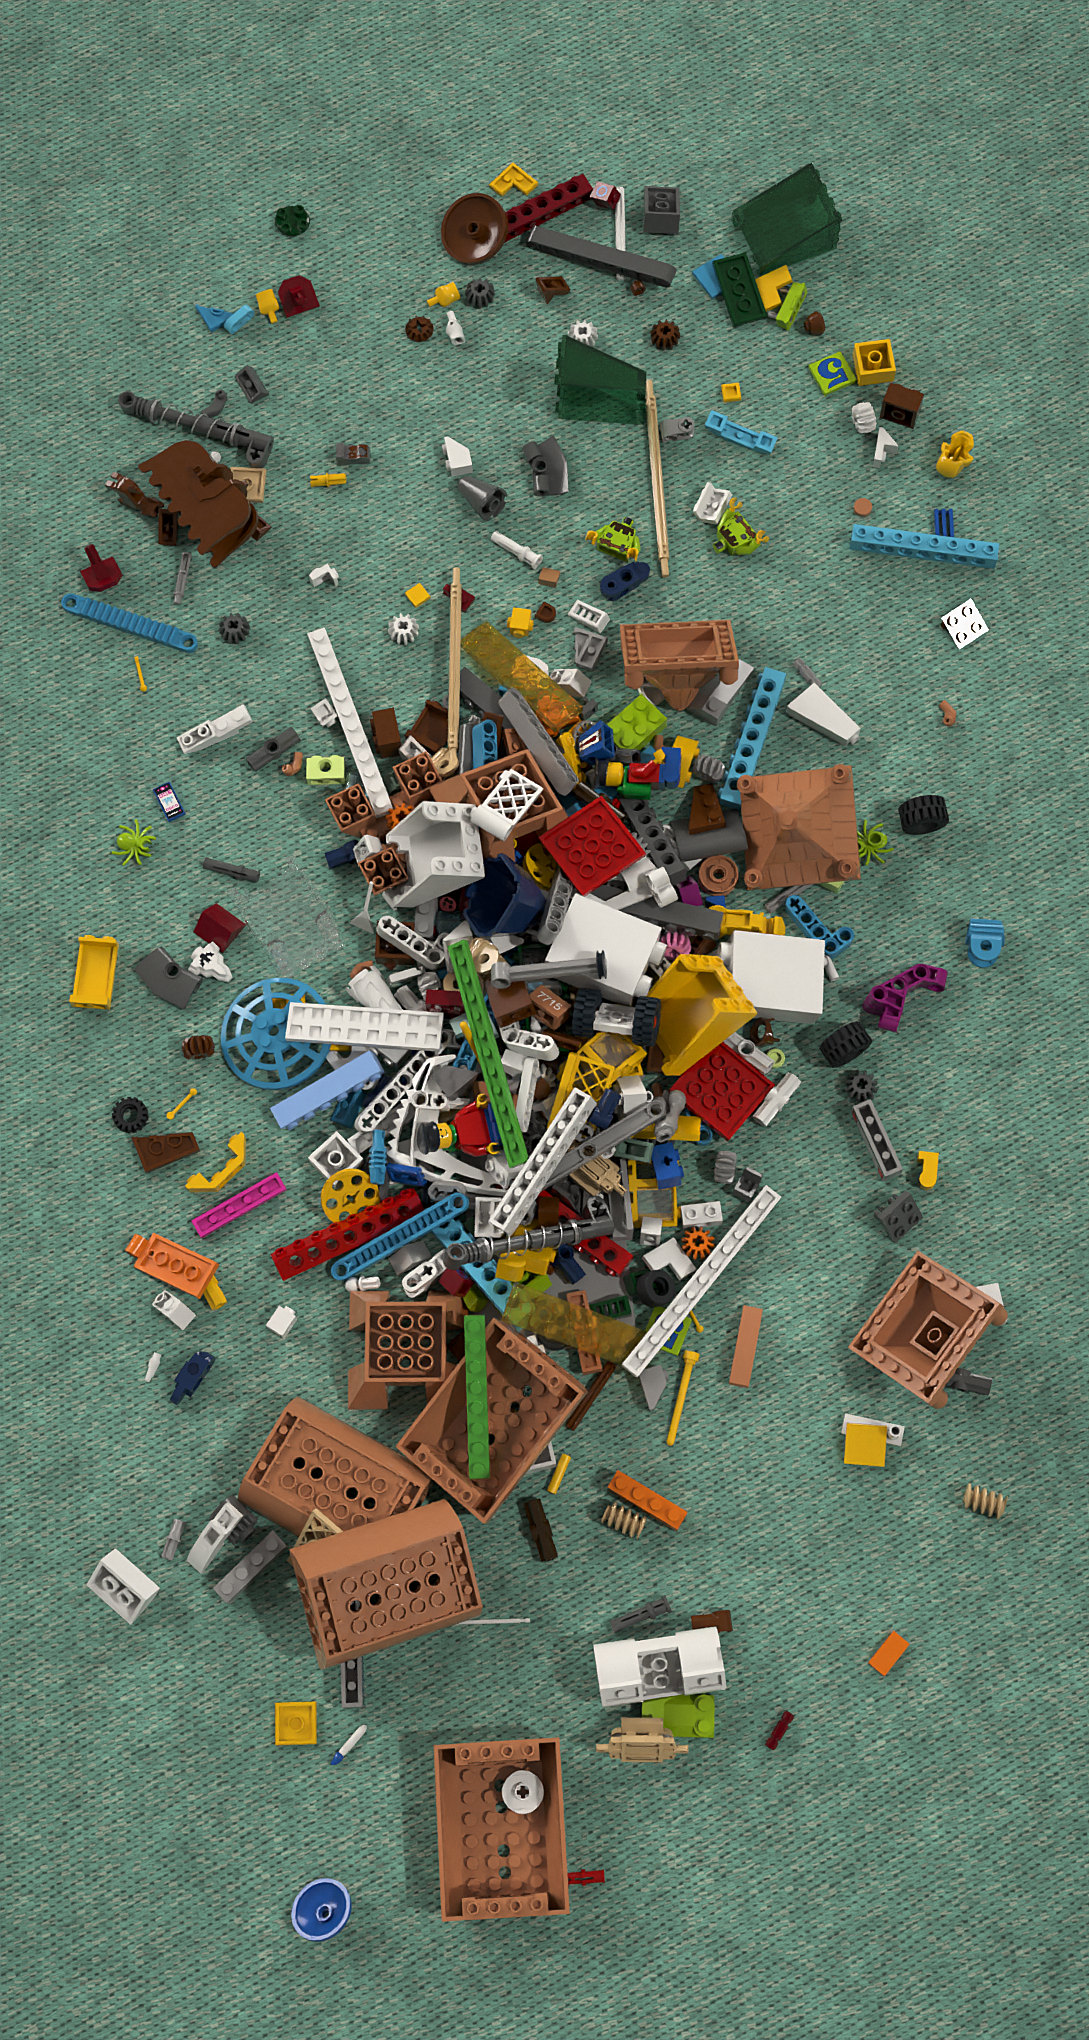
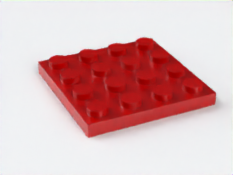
[538,796,646,897]
[668,1042,775,1142]

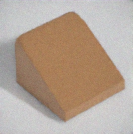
[538,567,561,588]

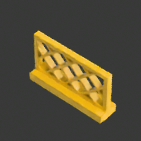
[547,1052,616,1138]

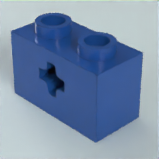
[651,1142,684,1190]

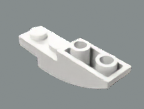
[177,704,253,754]
[186,1502,243,1574]

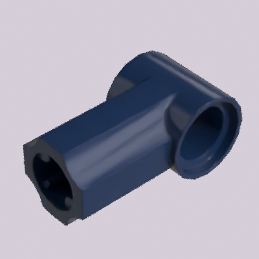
[324,840,359,869]
[363,1074,393,1114]
[587,1088,621,1130]
[550,1244,587,1285]

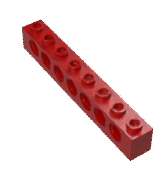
[494,1178,633,1278]
[271,1187,424,1281]

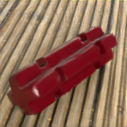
[765,1711,794,1750]

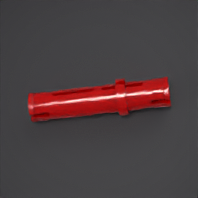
[567,1869,605,1886]

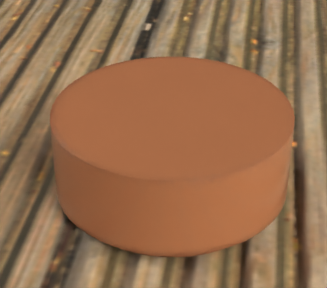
[854,498,872,517]

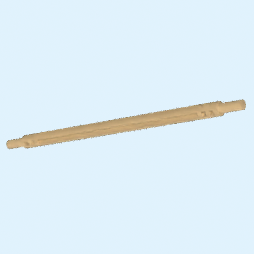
[645,380,670,578]
[448,567,462,761]

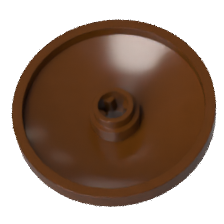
[441,193,508,265]

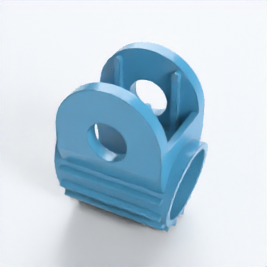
[965,918,1005,968]

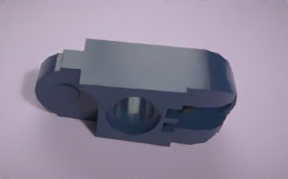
[600,561,650,601]
[170,1351,216,1405]

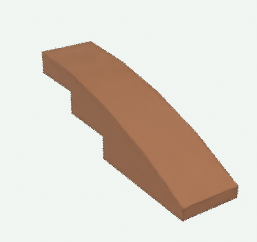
[566,1290,602,1375]
[729,1305,763,1388]

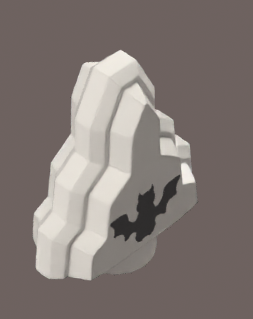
[188,942,233,983]

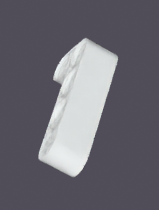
[377,916,448,970]

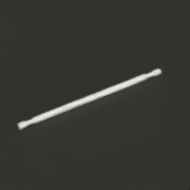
[456,1618,530,1625]

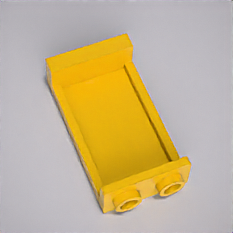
[69,935,119,1010]

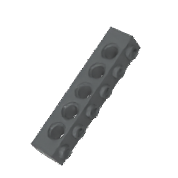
[618,795,687,886]

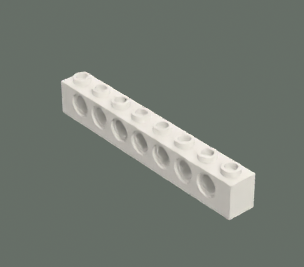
[488,1087,597,1237]

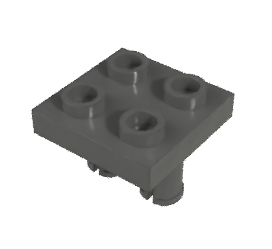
[874,1191,923,1243]

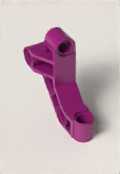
[862,963,948,1033]

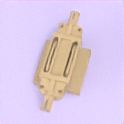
[564,1140,627,1197]
[596,1717,688,1762]

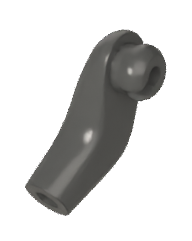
[201,389,227,418]

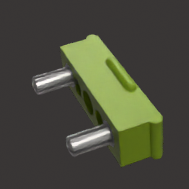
[768,282,807,331]

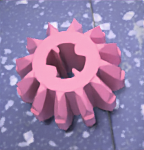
[660,931,691,962]

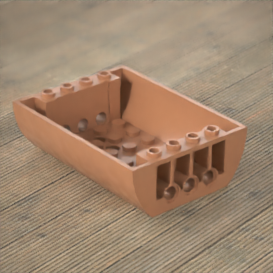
[395,1318,588,1524]
[238,1397,435,1539]
[289,1499,483,1670]
[434,1737,570,1922]

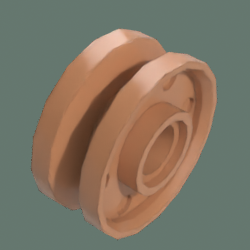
[698,855,738,896]

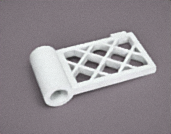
[469,769,543,842]

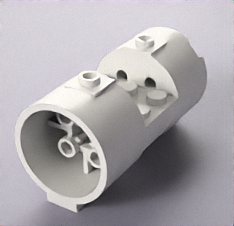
[593,1627,727,1708]

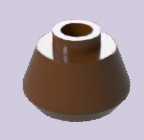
[804,311,825,336]

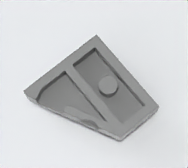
[574,627,608,672]

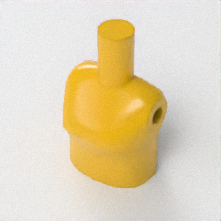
[427,282,461,307]
[255,289,280,324]

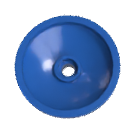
[291,1878,352,1942]

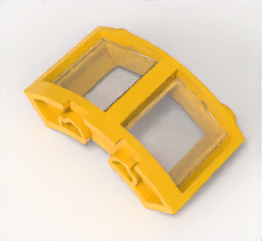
[555,1031,647,1103]
[627,1159,681,1228]

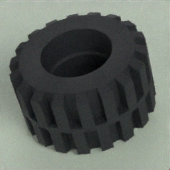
[898,795,949,835]
[819,1021,873,1068]

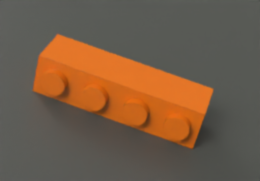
[607,1470,688,1532]

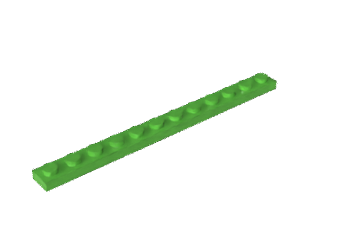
[447,939,529,1168]

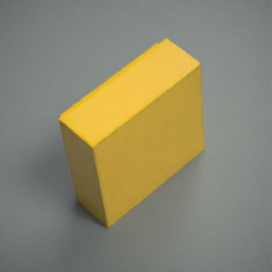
[721,383,742,403]
[405,583,430,608]

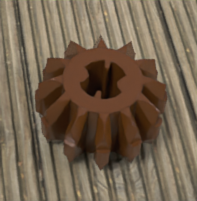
[650,319,680,350]
[182,1035,215,1060]

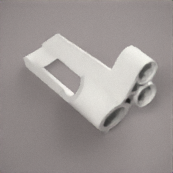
[570,856,678,910]

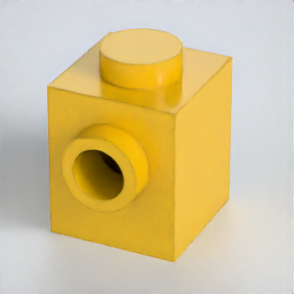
[507,607,534,638]

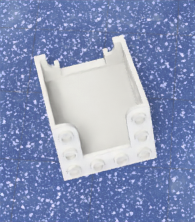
[386,801,485,907]

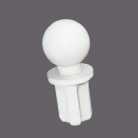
[345,1276,381,1292]

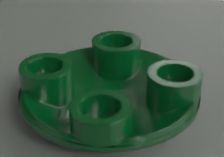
[275,205,310,236]

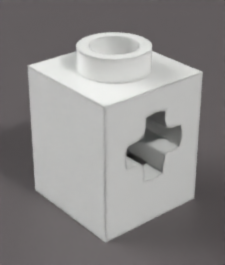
[266,1306,297,1339]

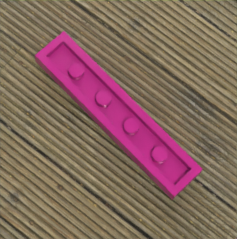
[191,1172,287,1239]

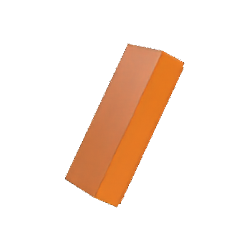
[868,1631,910,1676]

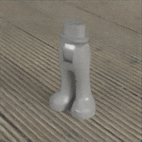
[651,1090,686,1142]

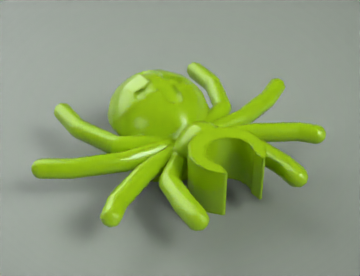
[111,819,156,866]
[857,819,894,866]

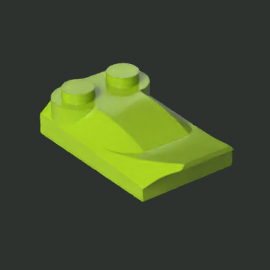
[642,1694,715,1738]

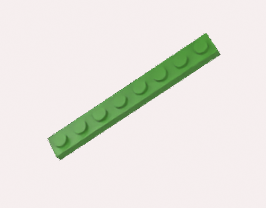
[464,1315,490,1479]

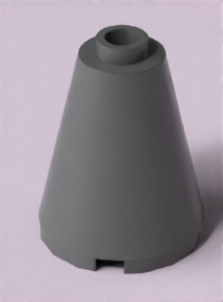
[458,476,507,521]

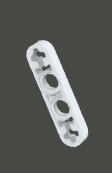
[516,1057,539,1132]

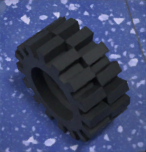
[112,1097,149,1134]

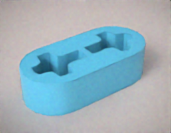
[224,305,254,334]

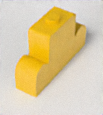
[495,1217,556,1282]

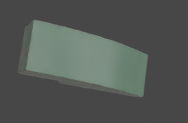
[613,1138,654,1163]

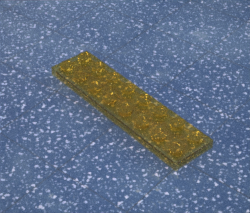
[460,621,583,732]
[501,1282,647,1365]

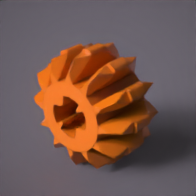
[386,803,413,830]
[681,1226,715,1260]

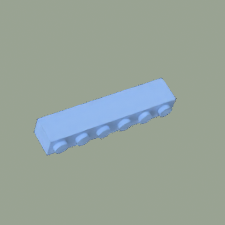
[270,1050,385,1130]

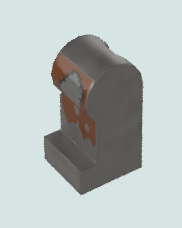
[336,443,370,465]

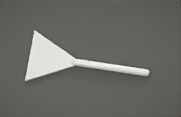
[350,882,374,934]

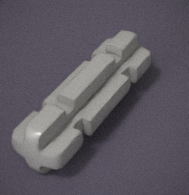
[793,658,822,688]

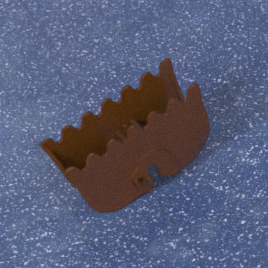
[138,440,258,568]

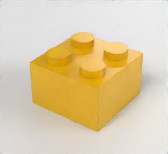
[853,339,896,386]

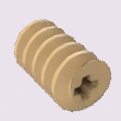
[962,1483,1008,1520]
[601,1501,646,1540]

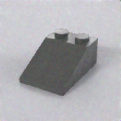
[643,186,680,235]

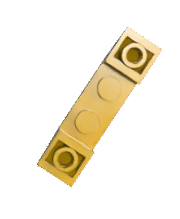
[185,1132,246,1192]

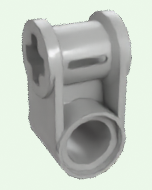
[659,417,695,443]

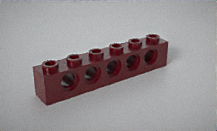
[504,173,593,243]

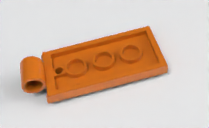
[125,1233,219,1299]

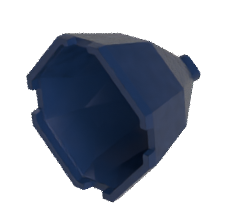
[463,853,547,938]

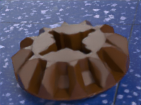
[405,315,434,342]

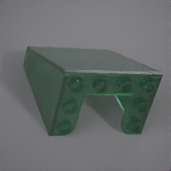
[731,163,842,277]
[554,335,647,425]

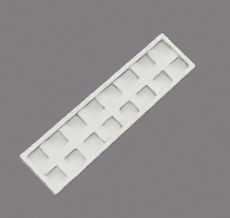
[285,1002,444,1052]

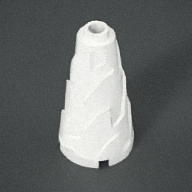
[346,966,403,1010]

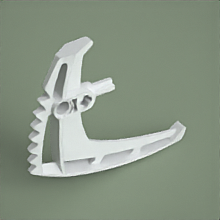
[387,1055,514,1197]

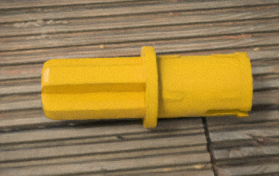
[310,473,347,487]

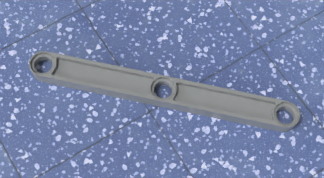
[541,1101,665,1191]

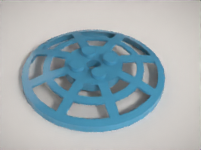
[221,978,331,1090]

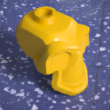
[936,430,974,478]

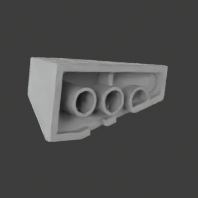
[685,659,755,727]

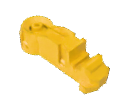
[707,905,786,938]

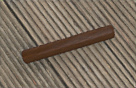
[566,1361,616,1431]

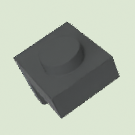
[732,1167,763,1202]

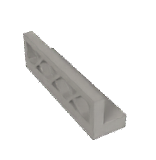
[608,1159,633,1241]

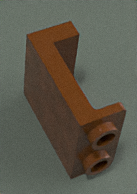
[405,699,460,756]
[483,978,537,1028]

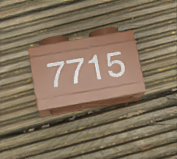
[529,985,572,1031]

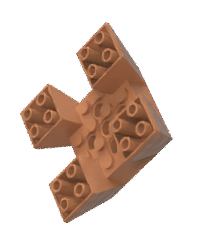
[429,749,569,862]
[325,751,443,896]
[348,1290,468,1410]

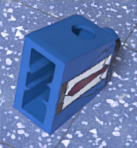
[576,720,615,766]

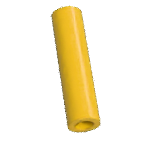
[546,1453,571,1495]

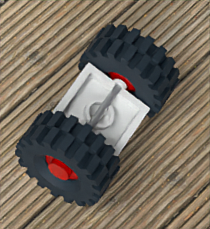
[572,988,661,1047]

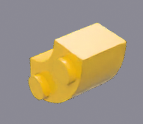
[673,735,700,788]

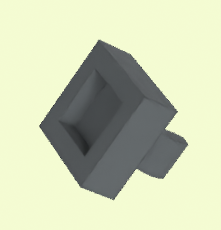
[575,697,598,720]

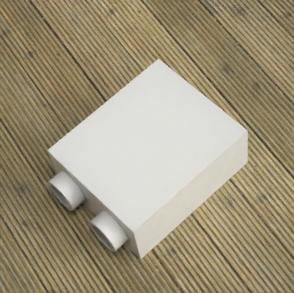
[545,893,667,1007]
[717,930,825,1024]

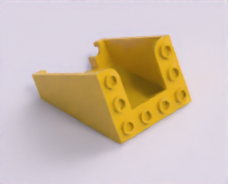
[646,954,758,1076]

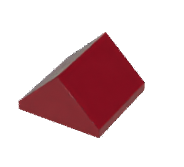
[193,903,246,954]

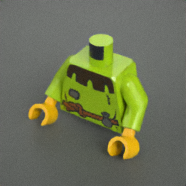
[713,498,769,556]
[585,517,641,563]

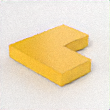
[489,163,538,197]
[755,265,793,312]

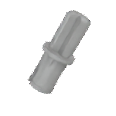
[161,1519,186,1560]

